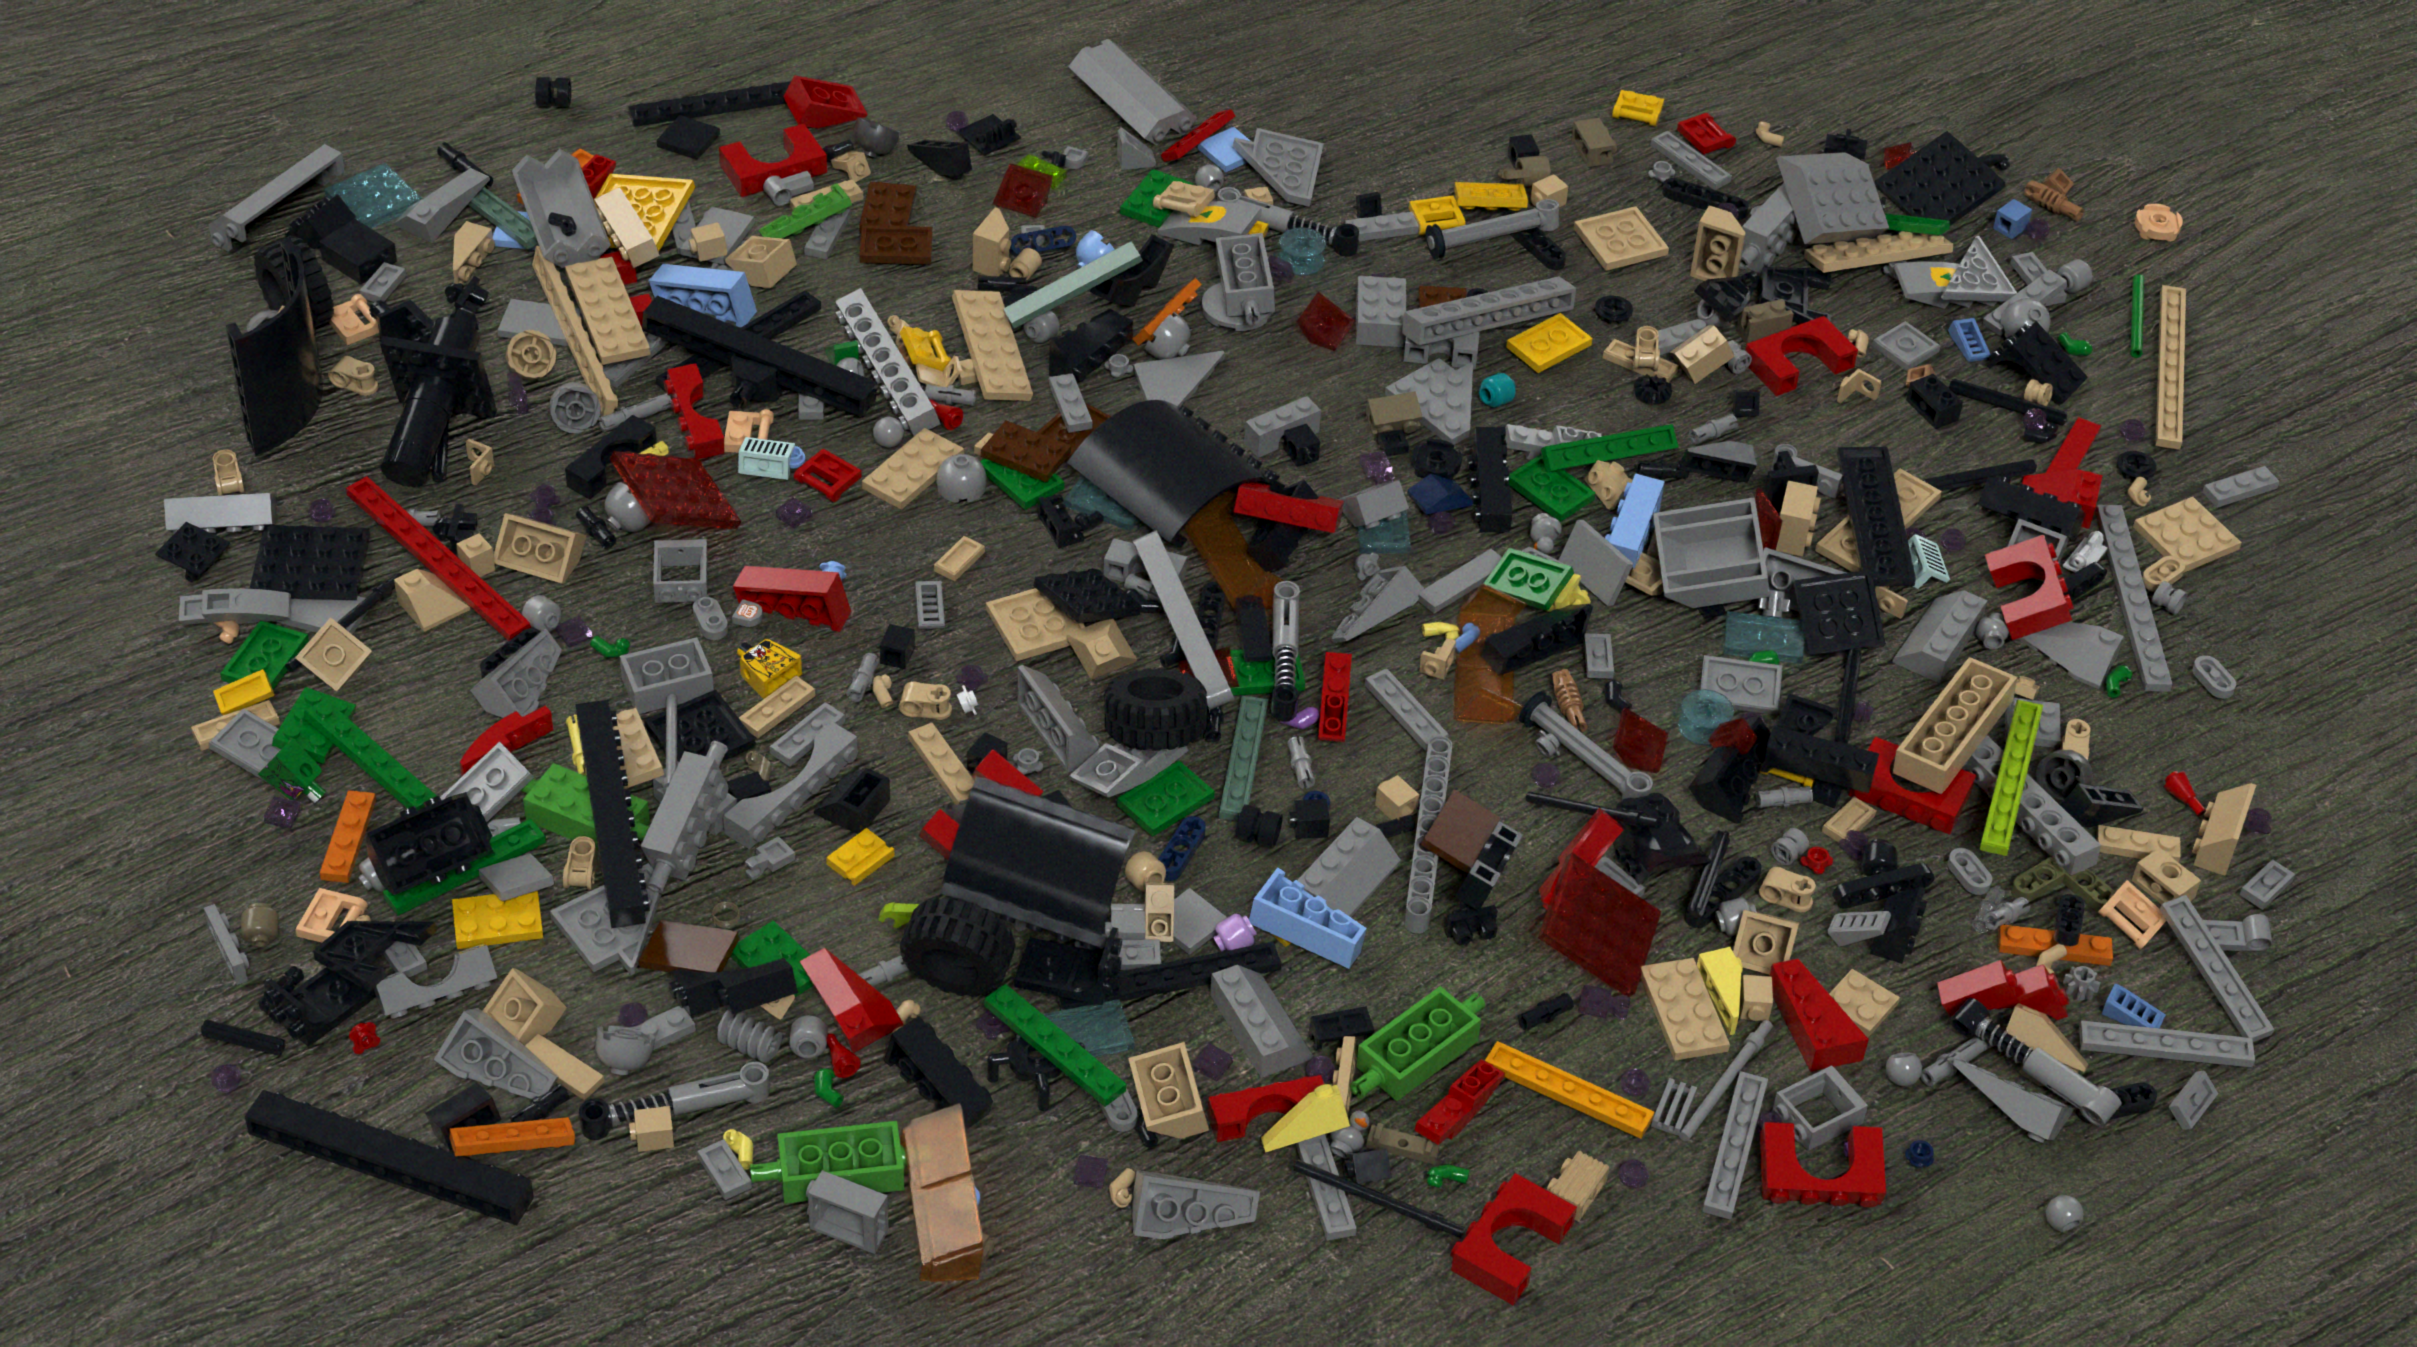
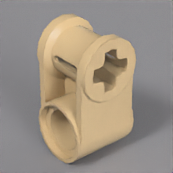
[1633,326,1660,371]
[328,356,378,396]
[213,450,245,496]
[899,682,952,720]
[2060,719,2091,760]
[563,836,597,890]
[1759,867,1816,913]

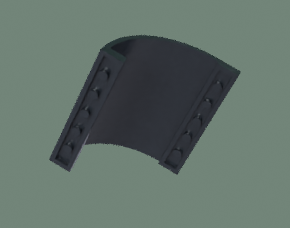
[226,237,323,456]
[1067,400,1285,547]
[940,775,1135,951]

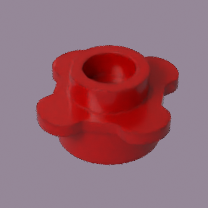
[1800,847,1833,874]
[349,1022,380,1054]

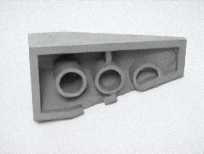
[394,168,490,243]
[1331,566,1424,643]
[2018,622,2124,689]
[470,629,562,718]
[434,1008,559,1099]
[1953,1059,2074,1143]
[1132,1170,1260,1239]

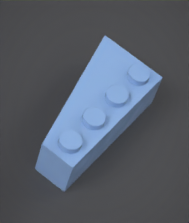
[649,264,757,327]
[1605,473,1665,568]
[1249,867,1367,969]

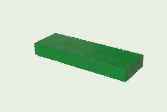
[1885,213,1950,235]

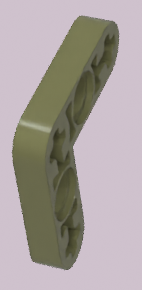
[2011,856,2115,912]

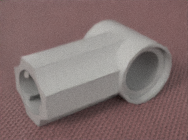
[763,171,814,206]

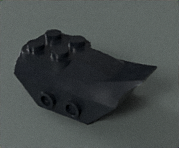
[366,792,494,895]
[1613,793,1711,885]

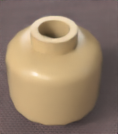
[1125,851,1166,892]

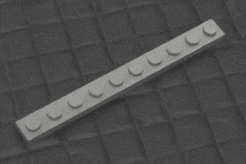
[2095,505,2172,692]

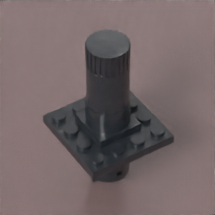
[380,308,497,487]

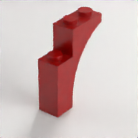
[1539,808,1624,918]
[1937,960,2070,1020]

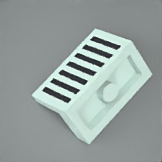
[738,437,795,480]
[1908,534,1950,589]

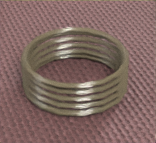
[712,902,740,928]

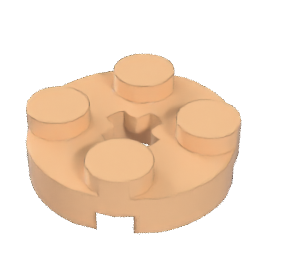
[2135,204,2183,241]

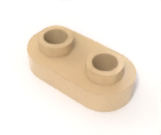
[2142,556,2185,592]

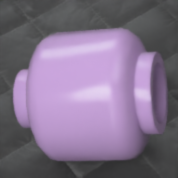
[1213,914,1257,952]

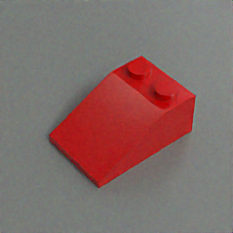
[783,75,868,128]
[2022,469,2103,529]

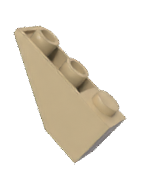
[453,221,495,284]
[2006,1003,2089,1073]

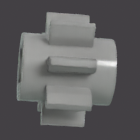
[1757,590,1790,618]
[2063,966,2100,1001]

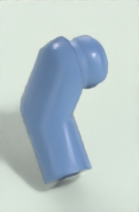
[1455,623,1480,654]

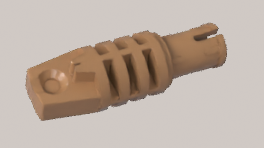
[2024,180,2084,222]
[1552,669,1588,732]

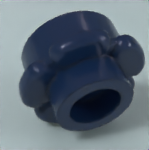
[1905,1140,1934,1168]

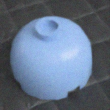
[1076,230,1115,268]

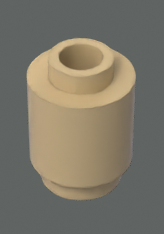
[1009,248,1042,280]

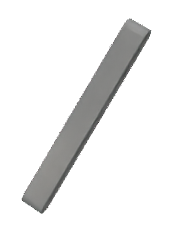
[1133,530,1234,710]
[1404,736,1452,934]

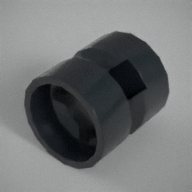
[535,77,572,108]
[1235,804,1283,849]

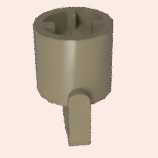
[1498,155,1551,187]

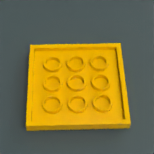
[594,174,695,252]

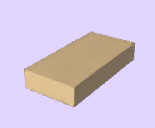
[934,536,985,581]
[1822,797,1877,846]

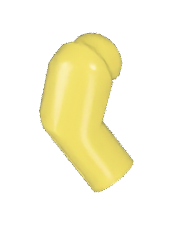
[1422,622,1460,640]
[723,1129,753,1170]

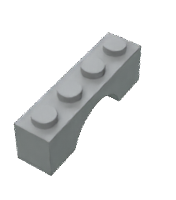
[373,944,497,1019]

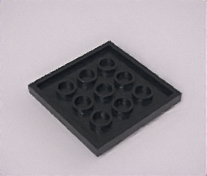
[1875,131,2006,226]
[249,525,370,600]

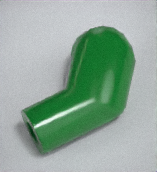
[2058,332,2093,356]
[1427,1164,1470,1188]

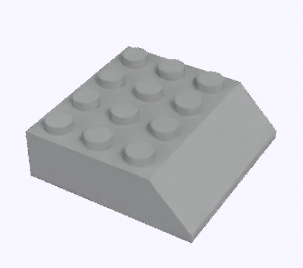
[1776,153,1889,244]
[1653,497,1770,608]

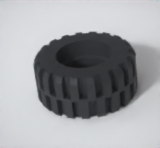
[254,236,334,328]
[1104,668,1207,751]
[900,897,1015,997]

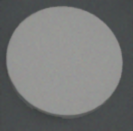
[1202,283,1272,331]

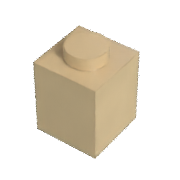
[1530,174,1569,207]
[688,222,727,262]
[456,533,495,577]
[1375,775,1419,821]
[1740,975,1773,1021]
[629,1106,674,1152]

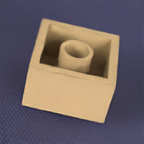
[1773,481,1821,557]

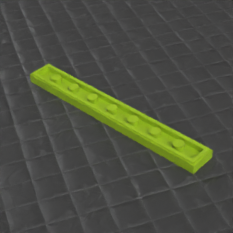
[1980,700,2043,856]

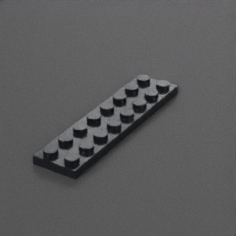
[1837,447,1916,587]

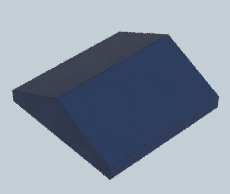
[1408,474,1473,515]

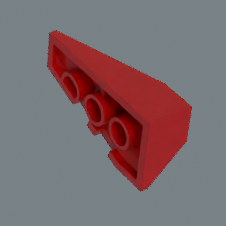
[799,948,904,1053]

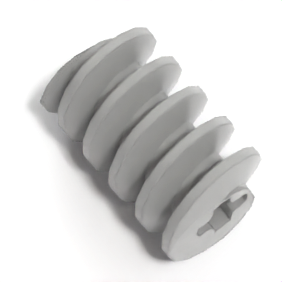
[717,1010,782,1063]

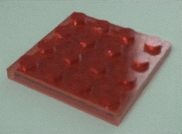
[610,451,741,529]
[1538,852,1662,998]

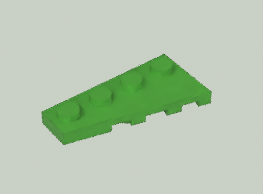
[758,183,852,239]

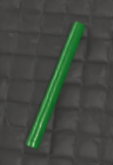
[2130,274,2145,358]

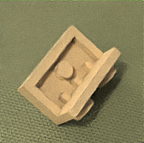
[1585,460,1633,510]

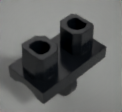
[1824,128,1868,160]
[445,276,489,318]
[433,504,478,555]
[1445,901,1498,946]

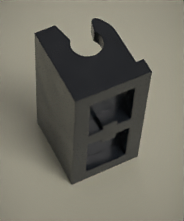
[1038,494,1084,549]
[1309,1006,1375,1051]

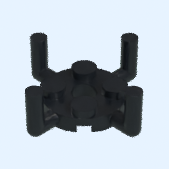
[987,1034,1085,1111]

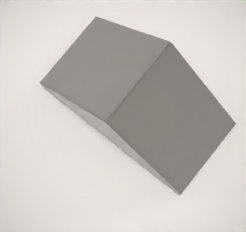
[1117,127,1156,170]

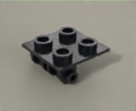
[957,114,1021,155]
[155,522,230,582]

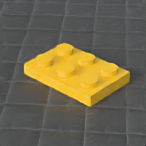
[1454,182,1528,211]
[1506,313,1593,373]
[452,890,543,949]

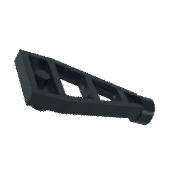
[1694,272,1760,322]

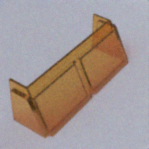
[1184,490,1285,609]
[1453,584,1527,724]
[900,1104,984,1282]

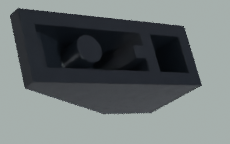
[907,140,972,179]
[1678,441,1757,483]
[1236,595,1271,662]
[2060,784,2144,828]

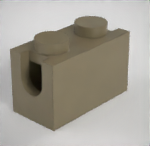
[1571,118,1617,167]
[1736,299,1794,344]
[1365,391,1423,437]

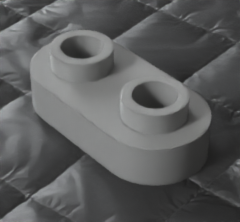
[693,597,728,640]
[2192,655,2236,699]
[1947,848,1992,895]
[1098,1088,1137,1132]

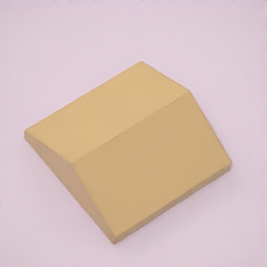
[1625,552,1664,596]
[295,617,373,692]

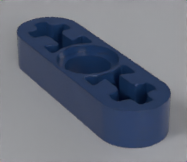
[1009,226,1076,257]
[1158,816,1206,881]

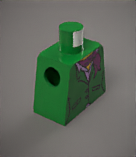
[258,738,326,803]

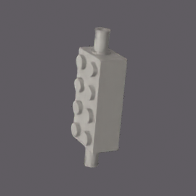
[1739,183,1800,274]
[1215,233,1275,325]
[641,741,728,893]

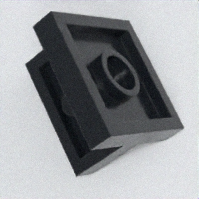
[1761,451,1819,515]

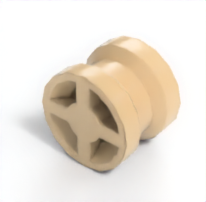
[2024,379,2053,406]

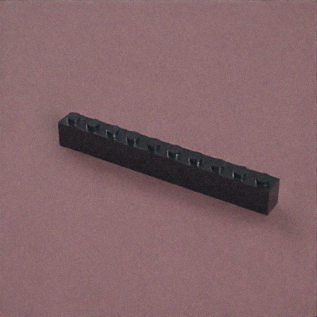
[642,295,877,418]
[575,700,650,928]
[245,1090,534,1226]

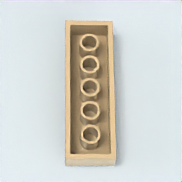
[1893,657,2018,794]

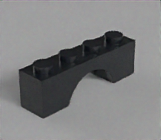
[565,415,657,500]
[1455,821,1523,911]

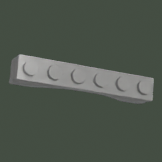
[723,722,858,850]

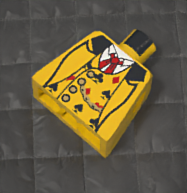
[737,639,802,699]

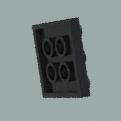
[1033,568,1142,623]
[1793,570,1886,657]
[644,689,756,762]

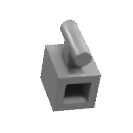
[1105,903,1145,940]

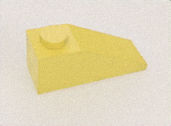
[1697,947,1743,1035]
[1261,1084,1350,1153]

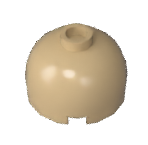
[505,330,556,381]

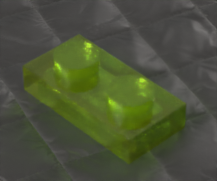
[1015,154,1067,190]

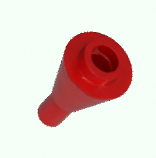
[929,399,964,430]
[2163,771,2206,816]
[827,1033,861,1078]

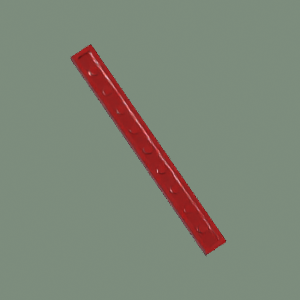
[346,476,531,641]

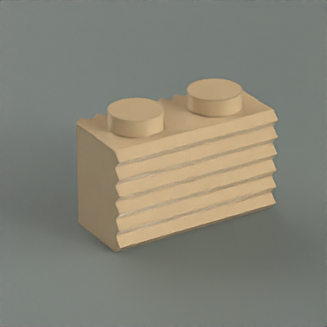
[1547,1151,1609,1222]

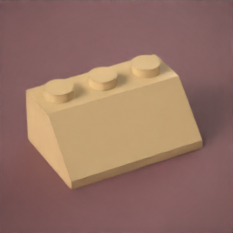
[1690,205,1746,281]
[493,513,587,584]
[2192,783,2256,876]
[1128,1042,1209,1139]

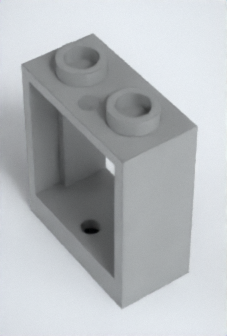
[653,539,708,603]
[1772,1065,1868,1151]
[806,1170,888,1254]

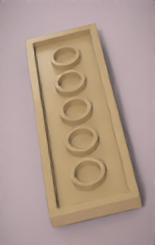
[1804,231,1953,273]
[565,257,650,365]
[952,290,1033,401]
[1815,468,1942,572]

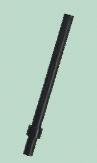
[285,572,402,672]
[1526,792,1662,829]
[1293,1160,1465,1238]

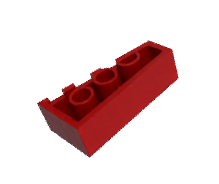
[733,566,852,632]
[1769,959,1869,1072]

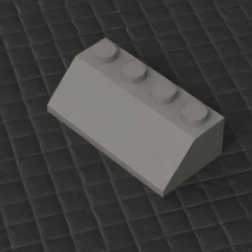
[164,493,277,534]
[1757,547,1846,612]
[1892,590,1988,683]
[1017,665,1099,773]
[1297,817,1401,917]
[1210,965,1313,1078]

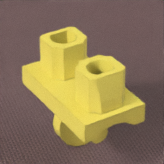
[1545,574,1591,612]

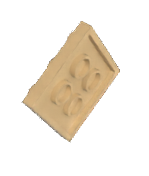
[1574,206,1669,271]
[2133,497,2242,573]
[986,588,1085,661]

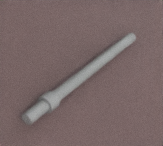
[663,694,677,793]
[1679,1020,1773,1141]

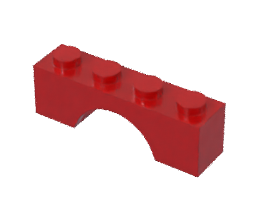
[664,363,724,460]
[1207,1075,1325,1142]

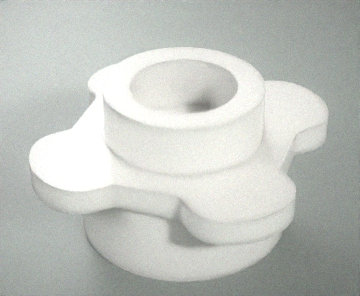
[957,685,979,715]

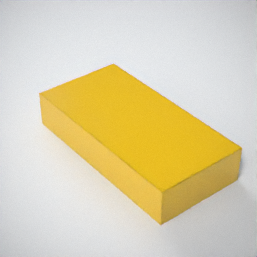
[213,669,275,716]

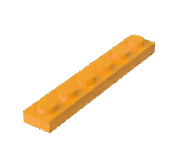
[1485,1041,1655,1139]

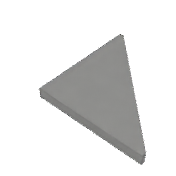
[1941,236,2017,302]
[1133,351,1224,407]

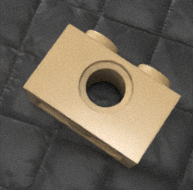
[2132,848,2201,904]

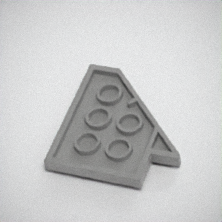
[1233,128,1324,207]
[1385,358,1473,445]
[550,863,662,975]

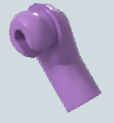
[1280,707,1320,729]

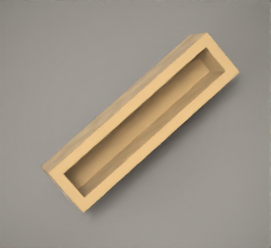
[594,187,660,268]

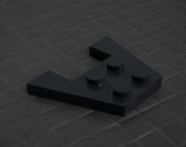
[1759,267,1831,324]
[313,921,436,992]

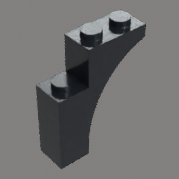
[1090,234,1175,307]
[669,958,798,1016]

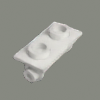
[2063,531,2108,573]

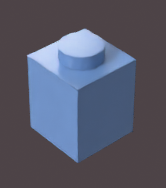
[1993,199,2032,239]

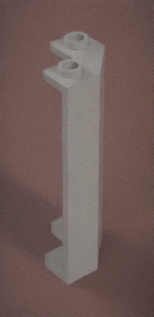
[1068,39,1197,145]
[209,144,345,252]
[512,149,611,268]

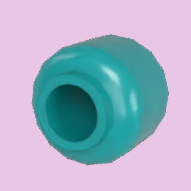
[1479,373,1516,408]

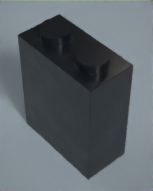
[319,219,397,284]

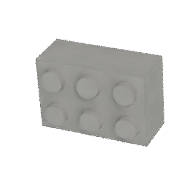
[1356,276,1406,347]
[619,637,714,714]

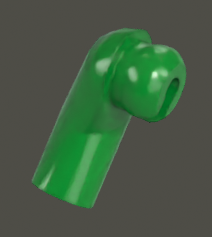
[590,636,630,658]
[1748,650,1780,665]
[2105,665,2132,698]
[814,1068,844,1108]

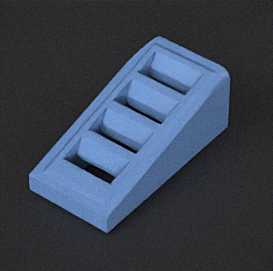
[1948,318,1991,362]
[2102,984,2166,1029]

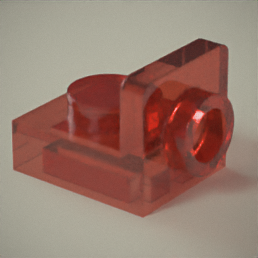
[1884,142,1918,169]
[1708,717,1757,754]

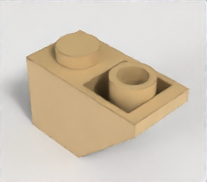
[1145,882,1174,942]

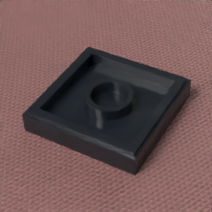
[657,115,720,160]

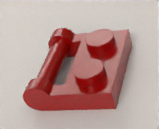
[1677,113,1736,155]
[794,449,862,502]

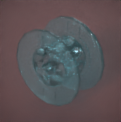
[1278,227,1326,276]
[1678,689,1734,746]

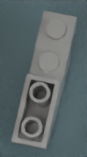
[1505,424,1602,460]
[179,588,291,625]

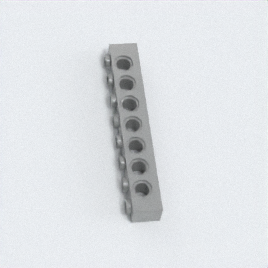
[1402,276,1576,345]
[835,288,940,436]
[1961,735,2101,875]

